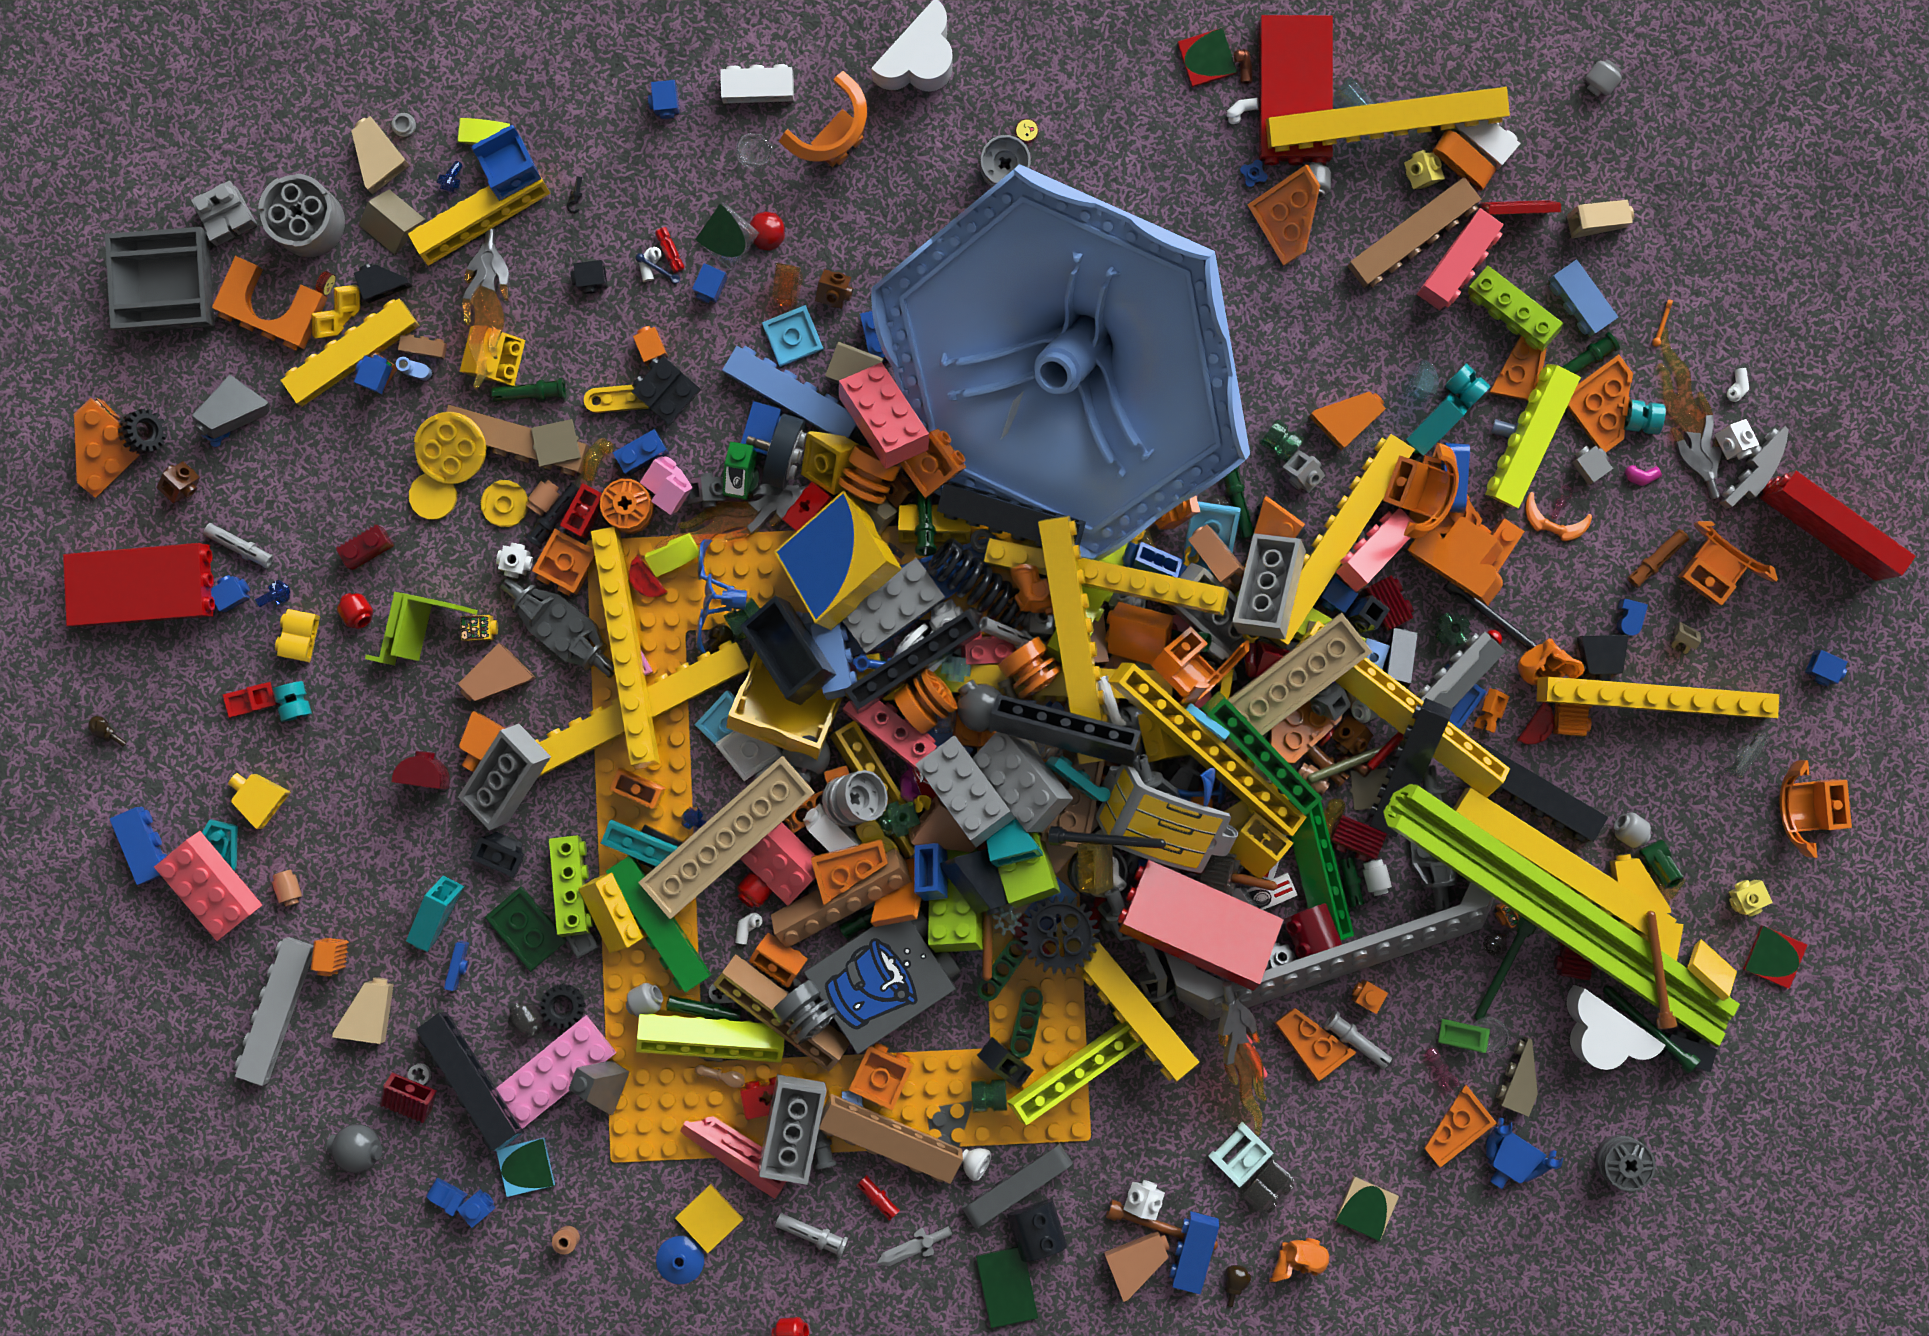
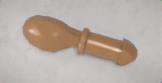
[695,1065,745,1087]

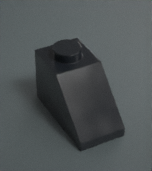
[353,264,413,303]
[977,1037,1034,1089]

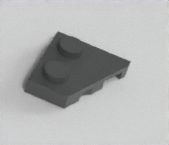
[926,1101,972,1148]

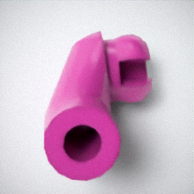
[1625,465,1662,486]

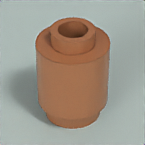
[526,480,560,516]
[1297,762,1330,795]
[272,870,302,907]
[552,1226,580,1254]

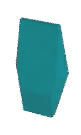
[202,819,238,872]

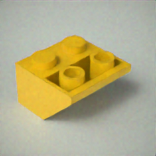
[460,326,525,386]
[1228,812,1293,879]

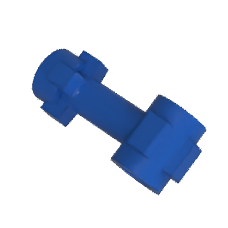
[853,653,892,672]

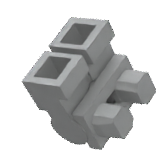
[191,181,258,246]

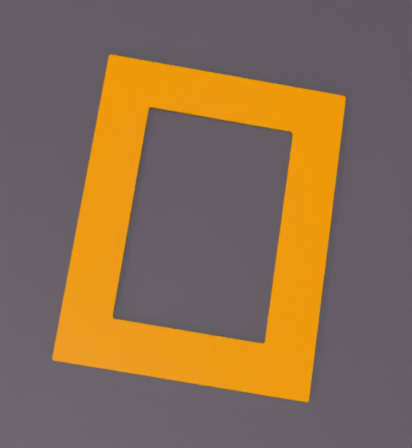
[586,525,1091,1163]

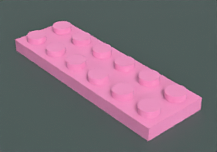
[496,1015,617,1129]

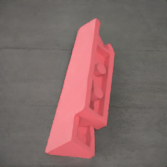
[680,1116,787,1199]

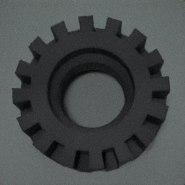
[118,408,167,454]
[540,984,586,1029]

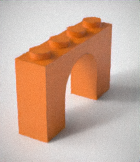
[212,256,328,351]

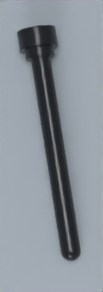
[1443,582,1538,650]
[1049,826,1166,849]

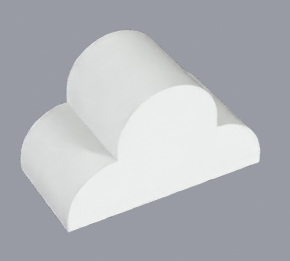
[871,0,952,91]
[1567,985,1665,1070]

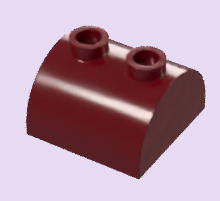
[391,751,450,789]
[1283,903,1342,959]

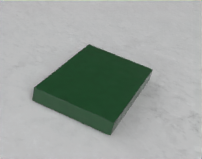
[484,886,567,972]
[976,1247,1038,1328]

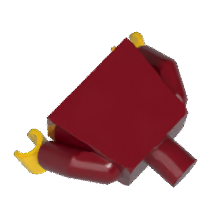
[1242,634,1297,681]

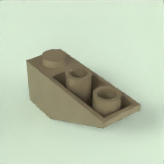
[1496,1036,1538,1117]

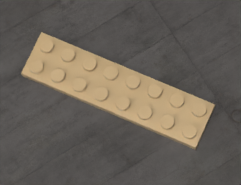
[1207,613,1372,755]
[638,756,815,919]

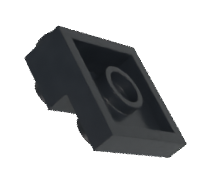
[632,356,701,425]

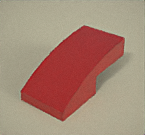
[223,682,276,718]

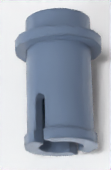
[1491,419,1518,438]

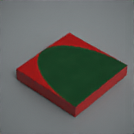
[1177,27,1237,88]
[1743,925,1807,989]

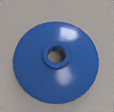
[656,1236,704,1284]

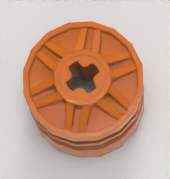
[838,444,901,504]
[600,479,654,534]
[997,636,1063,699]
[893,669,958,734]

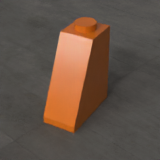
[1309,391,1386,451]

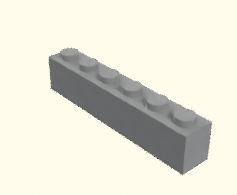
[235,937,314,1086]

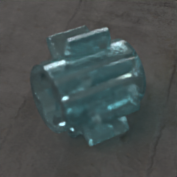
[941,656,972,682]
[993,906,1022,936]

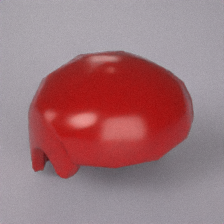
[749,211,785,251]

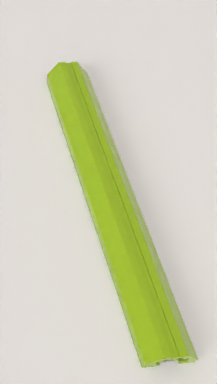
[1383,784,1740,1048]

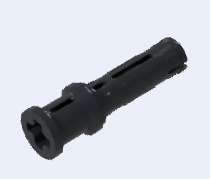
[524,482,579,549]

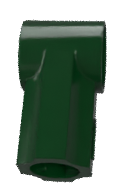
[1639,839,1683,889]

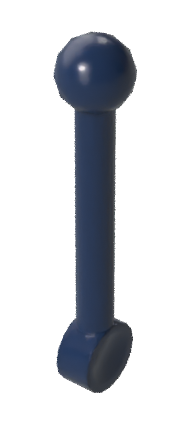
[635,253,680,284]

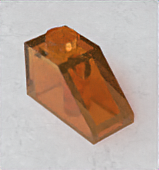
[773,263,803,307]

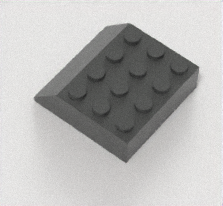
[105,227,215,332]

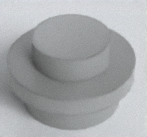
[392,113,416,137]

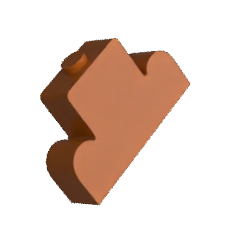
[1407,517,1503,606]

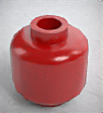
[337,593,373,629]
[737,872,773,908]
[772,1317,809,1336]

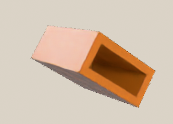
[1105,601,1174,664]

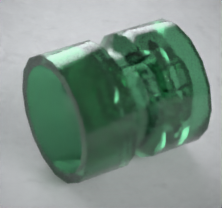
[1259,419,1305,463]
[723,597,760,641]
[971,1079,1007,1113]

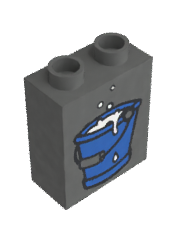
[804,908,961,1054]

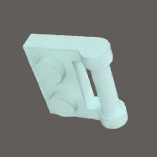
[1208,1122,1273,1188]

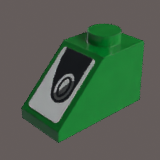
[723,441,758,500]

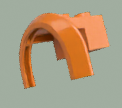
[778,71,867,167]
[1383,443,1459,538]
[1678,521,1778,606]
[1151,626,1249,704]
[1780,760,1852,858]

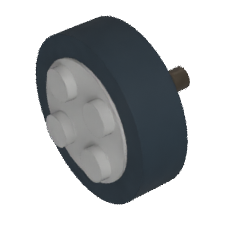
[746,414,807,489]

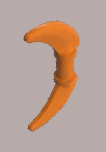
[1525,492,1592,541]

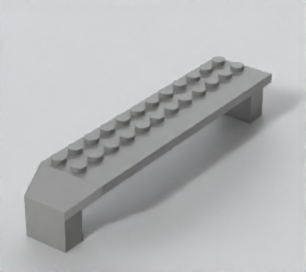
[1163,879,1495,1020]

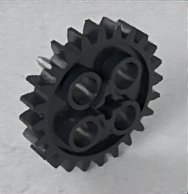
[1021,896,1100,976]

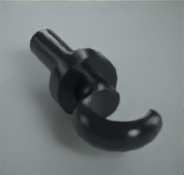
[567,176,582,213]

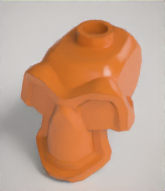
[1011,564,1054,616]
[1518,639,1584,686]
[1269,1238,1329,1282]

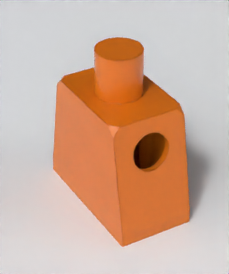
[459,711,505,772]

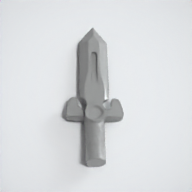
[877,1226,952,1266]

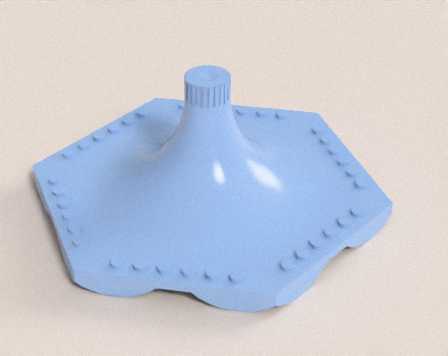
[871,164,1250,561]

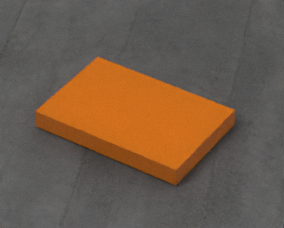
[871,858,921,927]

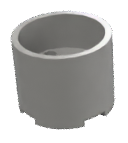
[258,174,345,257]

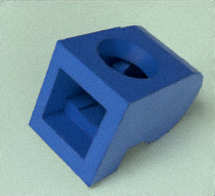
[1617,599,1648,636]
[426,1178,468,1216]

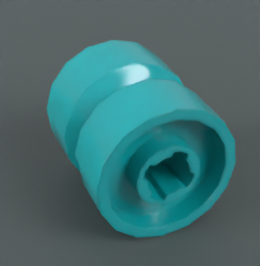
[1445,363,1490,409]
[1624,399,1666,435]
[272,681,312,722]

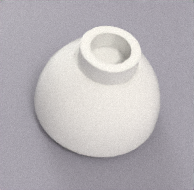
[962,1148,991,1181]

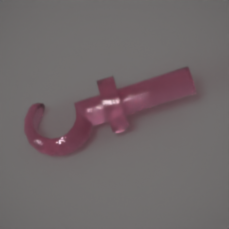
[1551,485,1573,519]

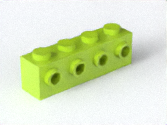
[1468,265,1563,352]
[549,835,593,937]

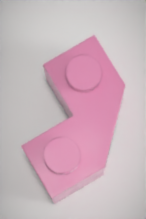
[640,456,693,515]

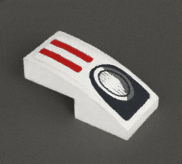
[1247,873,1298,910]

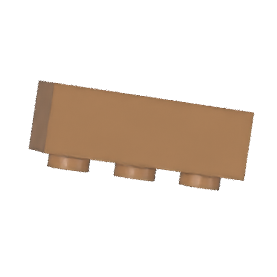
[398,334,447,359]

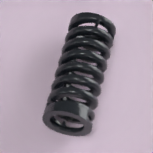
[926,537,1028,629]

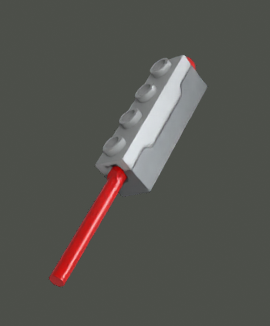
[1366,630,1506,771]

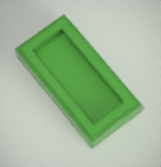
[1438,1019,1490,1053]

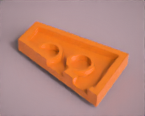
[1488,335,1547,401]
[1245,496,1305,567]

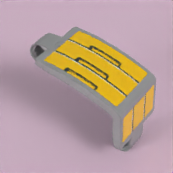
[1096,764,1238,873]

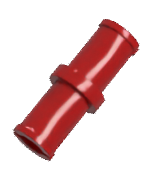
[856,1175,900,1221]

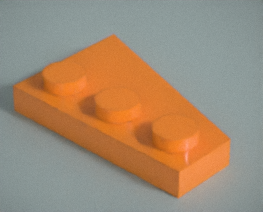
[811,839,888,905]
[1274,1008,1356,1081]
[1424,1084,1497,1168]

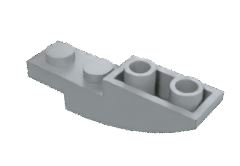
[1719,426,1789,509]

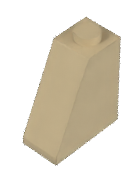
[351,116,410,194]
[1567,200,1634,239]
[332,978,394,1044]

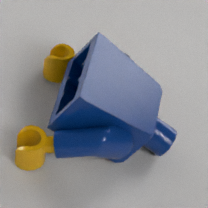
[1123,530,1199,578]

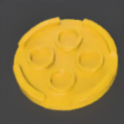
[414,412,486,484]

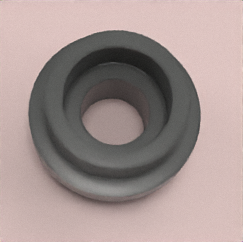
[971,529,994,553]

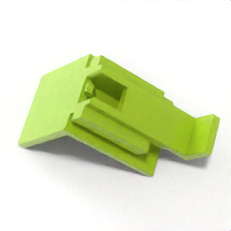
[365,592,478,666]

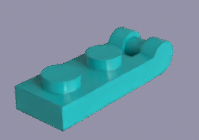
[1045,756,1111,802]

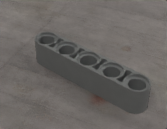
[961,1142,1073,1229]

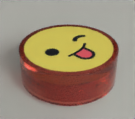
[1015,119,1039,144]
[316,271,336,296]

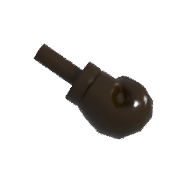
[706,623,735,654]
[88,716,127,747]
[1225,1265,1251,1307]

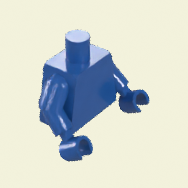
[1486,1118,1563,1189]

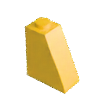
[1610,854,1671,913]

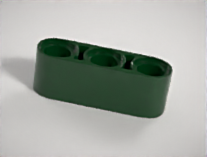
[977,937,1028,1001]
[1010,986,1043,1058]

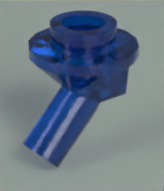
[436,161,463,193]
[255,580,290,607]
[681,806,708,830]

